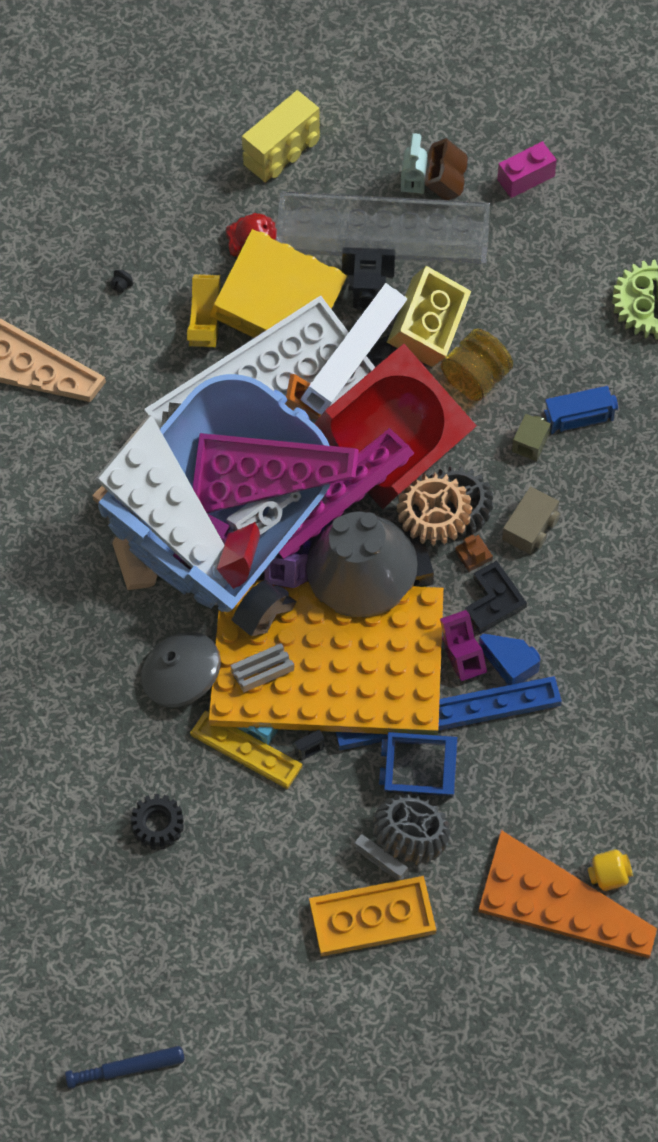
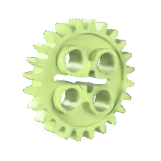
[612,260,658,339]

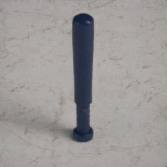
[65,1046,185,1089]

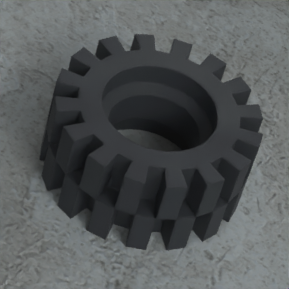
[131,794,184,850]

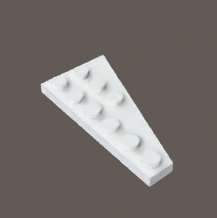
[95,415,228,588]

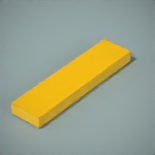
[190,710,303,790]

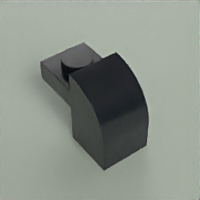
[231,580,297,636]

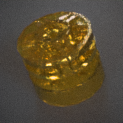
[441,329,513,401]

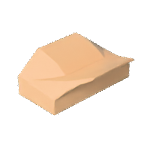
[112,537,158,590]

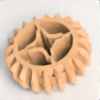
[397,472,472,546]

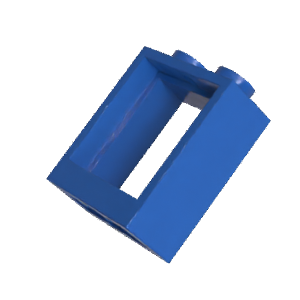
[379,732,458,797]

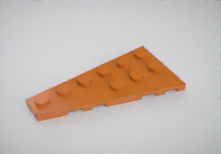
[479,830,657,959]

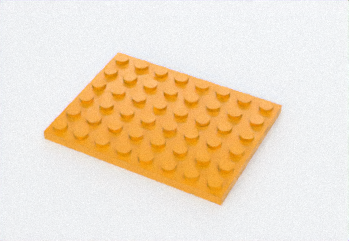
[209,580,444,736]

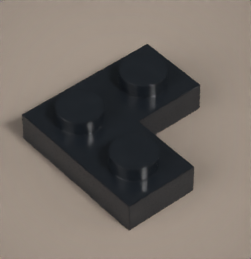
[465,560,527,634]

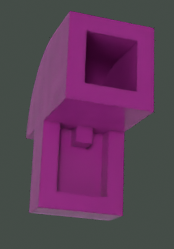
[440,610,487,681]

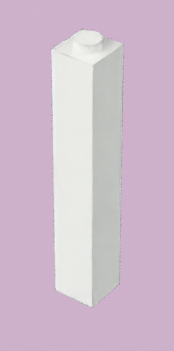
[300,283,407,415]

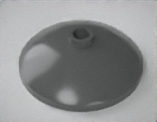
[141,632,221,707]

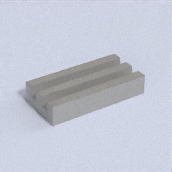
[231,643,294,693]
[355,834,409,881]

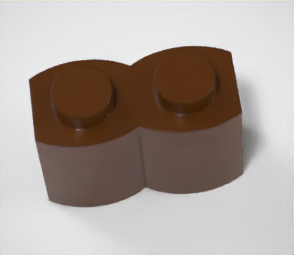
[424,138,468,202]

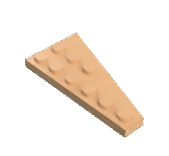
[0,318,106,402]

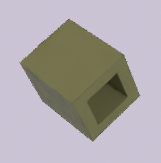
[512,414,551,461]

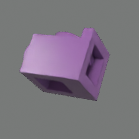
[263,553,308,588]

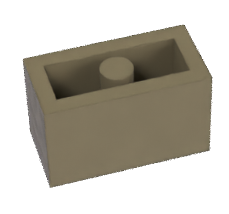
[502,486,561,555]

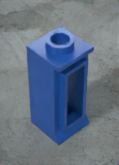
[544,386,618,434]

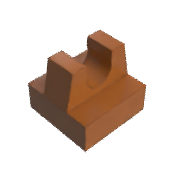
[455,534,493,572]

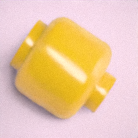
[588,849,633,891]

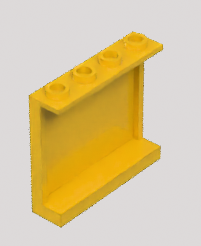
[210,229,348,338]

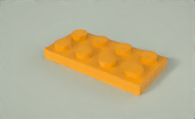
[309,876,436,957]

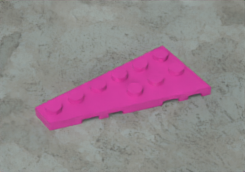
[193,433,359,513]

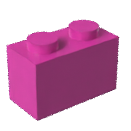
[497,141,557,198]

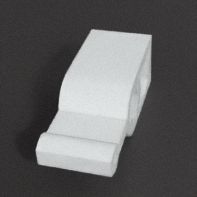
[226,491,301,535]

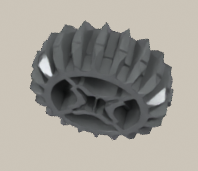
[429,465,494,538]
[372,794,451,865]

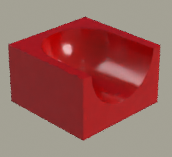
[314,344,477,509]

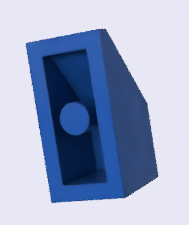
[479,634,541,685]

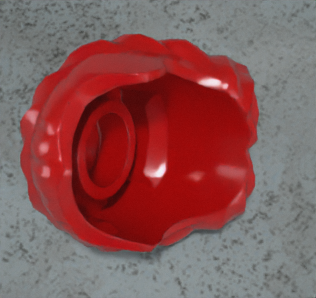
[226,213,277,256]

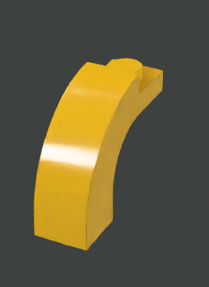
[187,274,221,347]

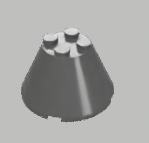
[306,512,418,617]

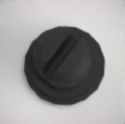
[110,270,133,293]

